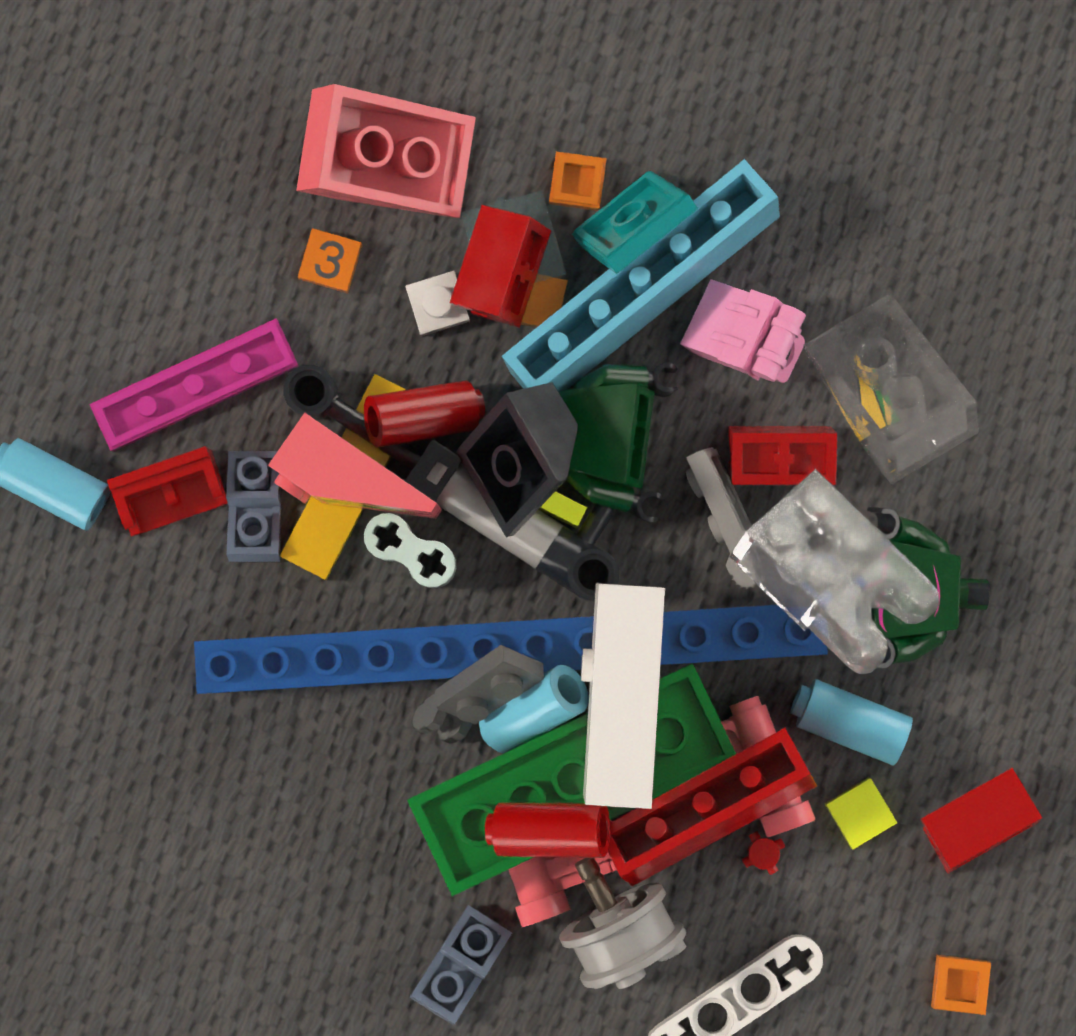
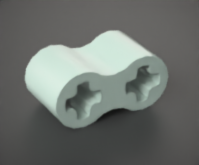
[364,513,457,588]

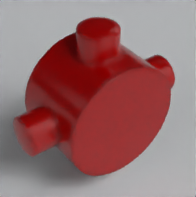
[742,831,785,875]

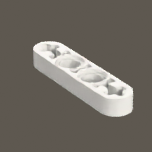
[648,935,823,1036]

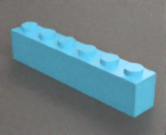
[502,159,780,392]

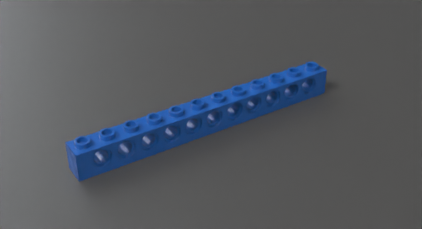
[194,602,828,694]

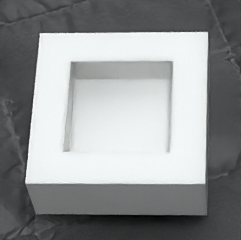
[405,271,470,337]

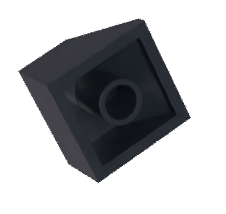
[456,382,578,538]

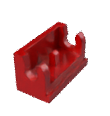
[450,205,551,328]
[728,426,837,485]
[107,446,228,537]
[921,768,1042,873]

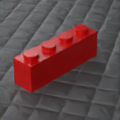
[608,728,817,887]

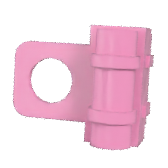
[680,279,806,383]

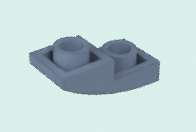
[226,451,281,562]
[410,905,512,1025]

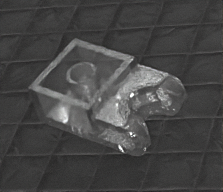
[729,469,940,674]

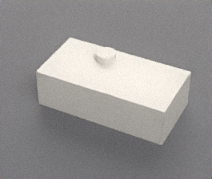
[581,583,665,809]

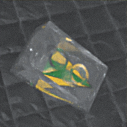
[803,294,979,485]

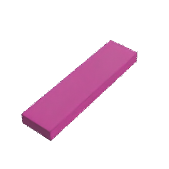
[89,318,299,452]

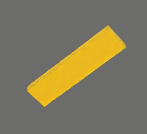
[280,374,406,580]

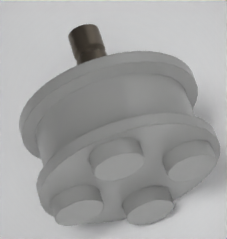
[559,858,686,989]

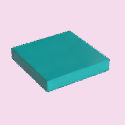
[572,171,698,274]

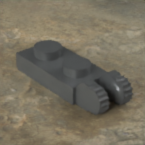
[412,645,544,745]

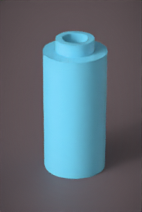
[0,438,111,531]
[479,665,589,754]
[790,679,913,766]

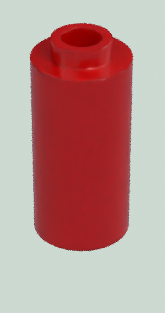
[364,380,485,448]
[485,802,610,858]

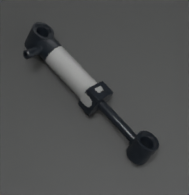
[283,365,619,601]

